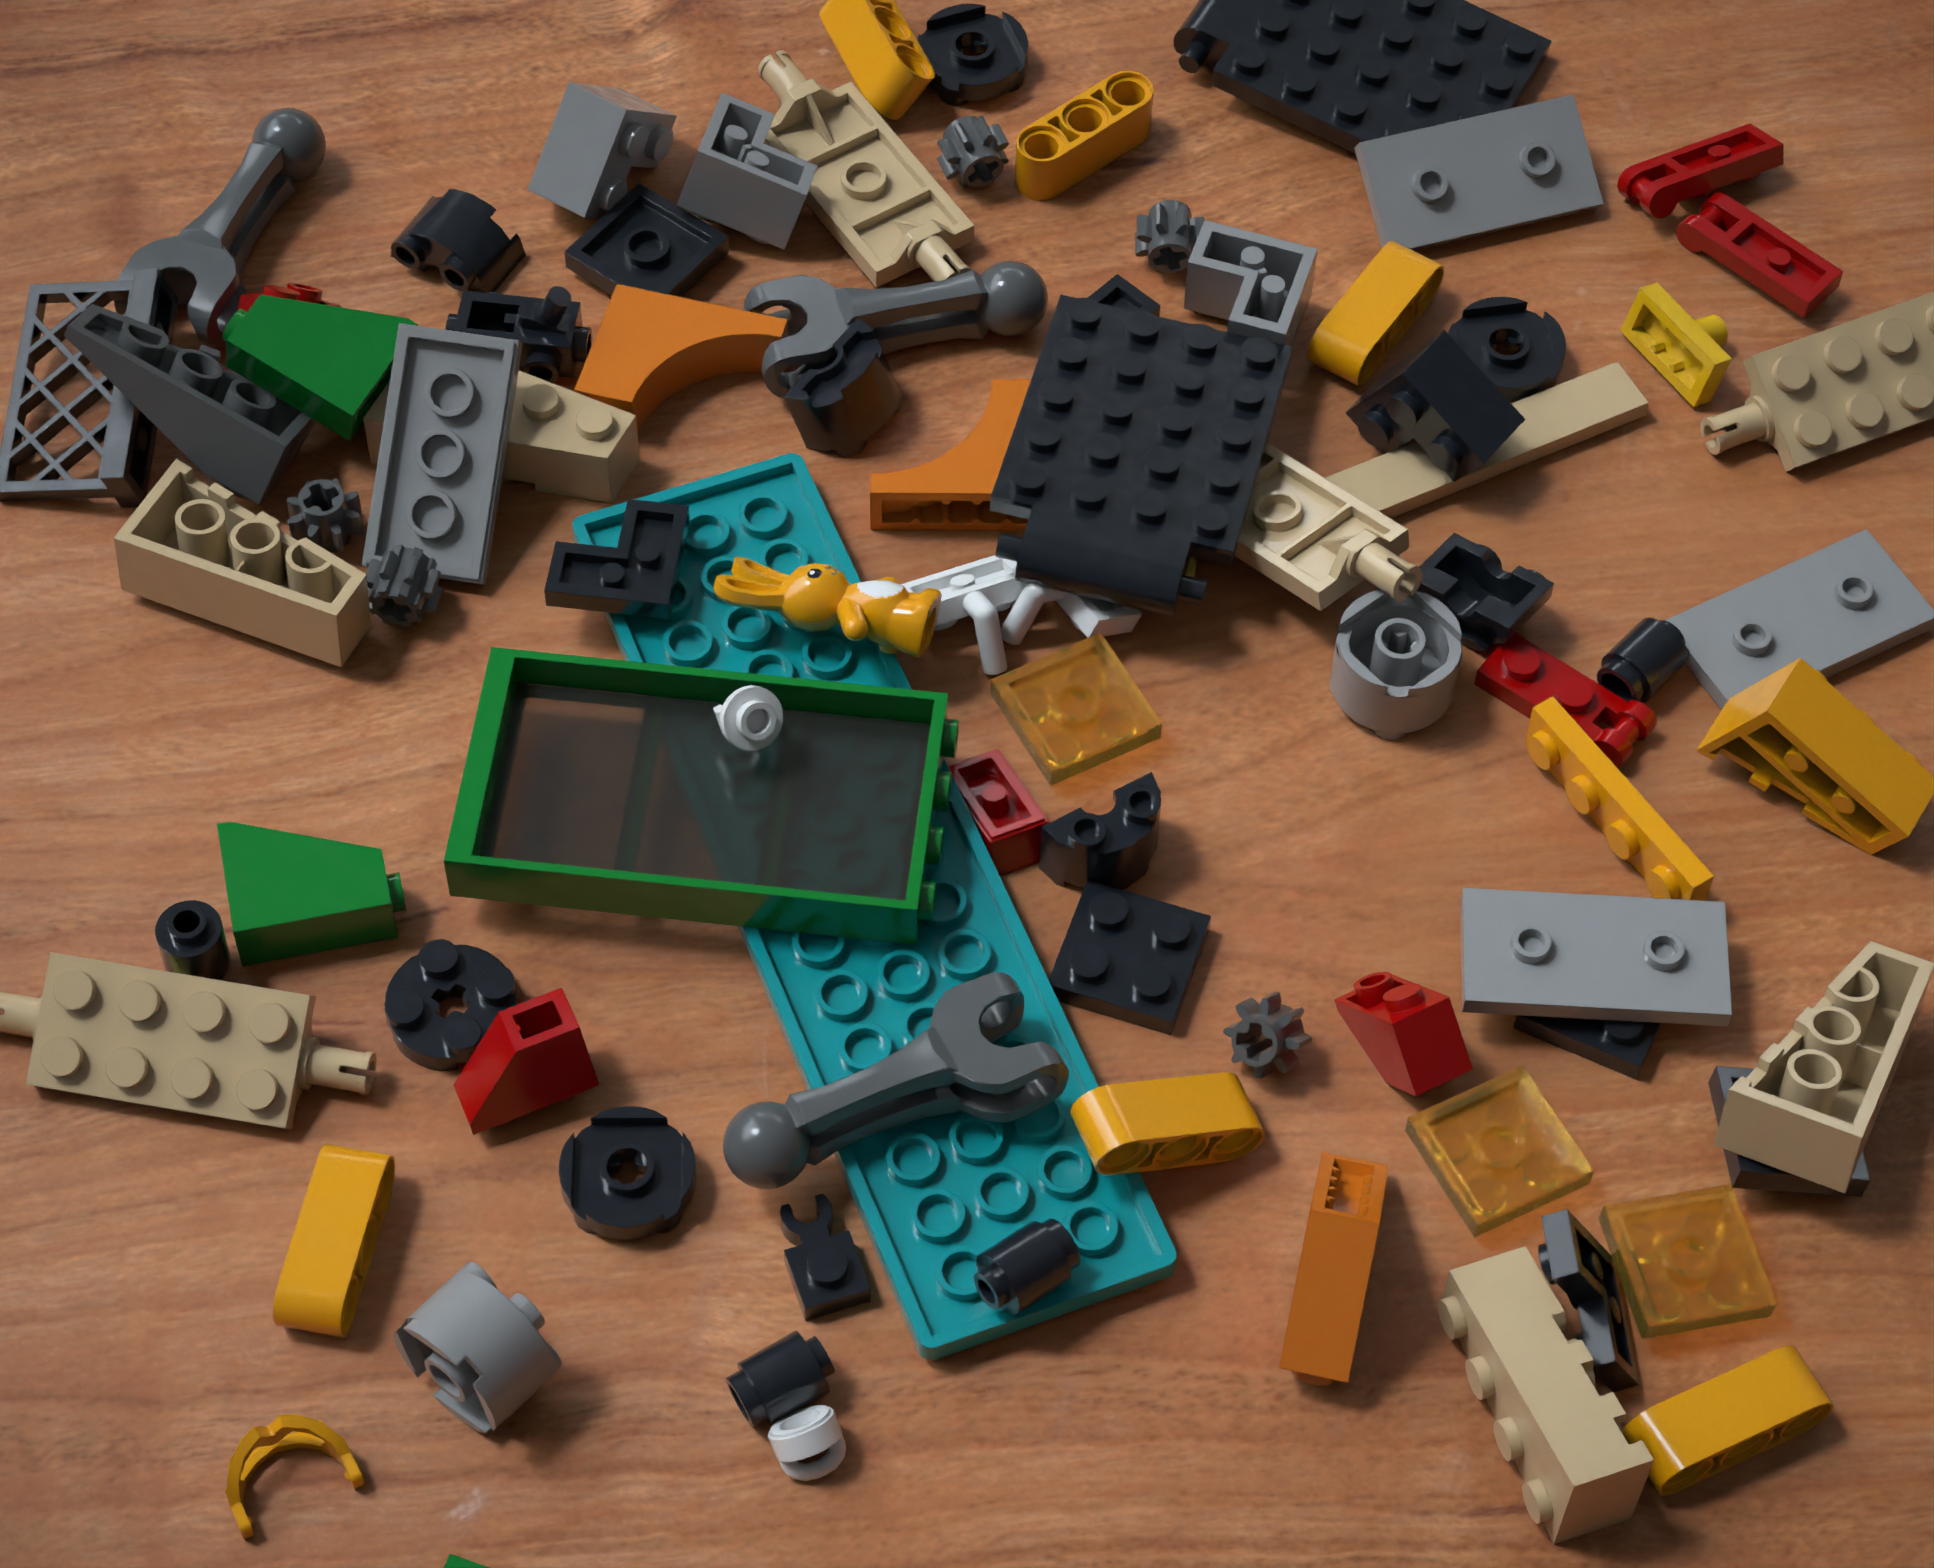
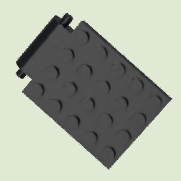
[1173,0,1552,153]
[990,295,1292,617]

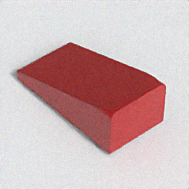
[948,749,1049,876]

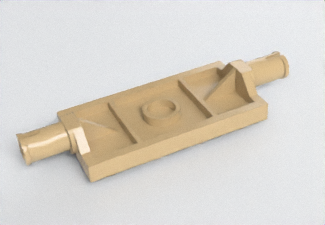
[757,50,974,288]
[1700,292,1934,472]
[1235,443,1422,611]
[0,952,377,1129]

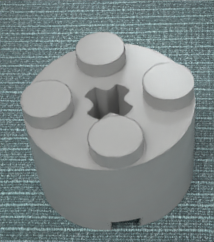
[1329,589,1462,740]
[394,1262,562,1433]

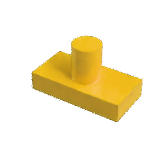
[1620,282,1732,407]

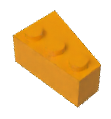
[1696,657,1934,855]

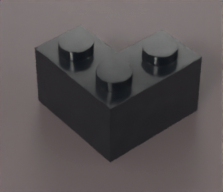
[1346,330,1526,482]

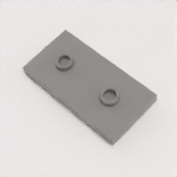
[1354,94,1604,251]
[362,323,523,585]
[1665,529,1934,710]
[1460,888,1732,1027]

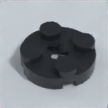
[917,4,1028,106]
[1448,297,1566,403]
[384,939,518,1071]
[559,1106,696,1240]

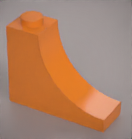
[574,284,788,433]
[870,378,1031,531]
[1279,1152,1389,1385]

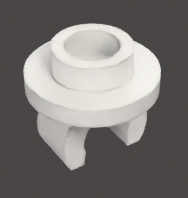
[713,685,783,751]

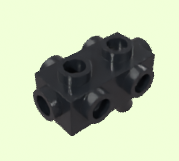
[445,286,592,383]

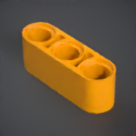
[819,0,935,120]
[1014,71,1154,201]
[1307,240,1444,387]
[1070,1072,1265,1175]
[273,1144,395,1338]
[1623,1345,1834,1496]

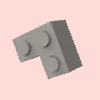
[527,82,677,219]
[677,93,817,250]
[1184,220,1318,347]

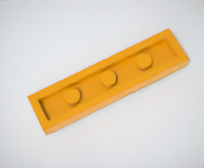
[1525,696,1714,901]

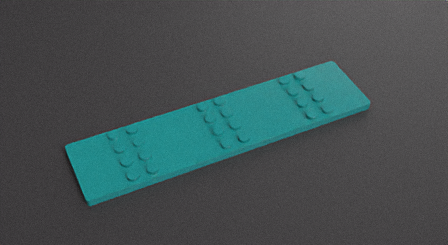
[572,453,1177,1360]

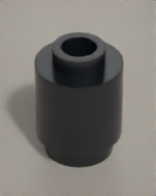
[1597,618,1688,703]
[155,900,231,980]
[974,1218,1081,1315]
[725,1330,835,1428]

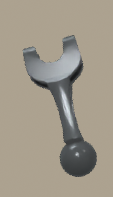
[114,108,326,346]
[743,261,1048,398]
[723,972,1069,1189]

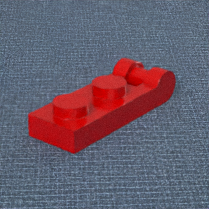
[1617,123,1784,219]
[1676,192,1843,318]
[1474,633,1657,768]

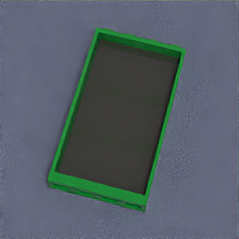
[444,647,959,945]

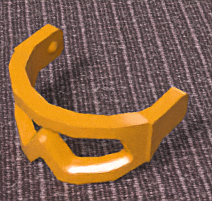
[225,1414,365,1540]

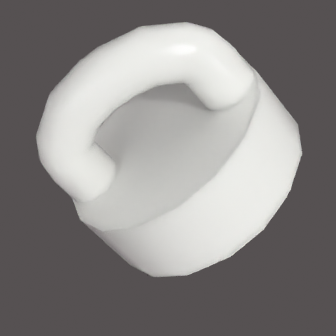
[768,1405,846,1481]

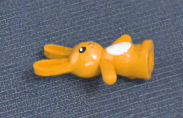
[713,557,942,658]

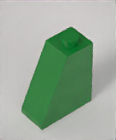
[222,294,418,441]
[217,822,406,967]

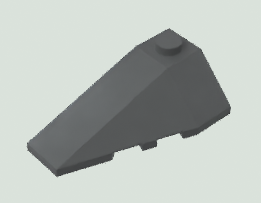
[64,304,317,504]

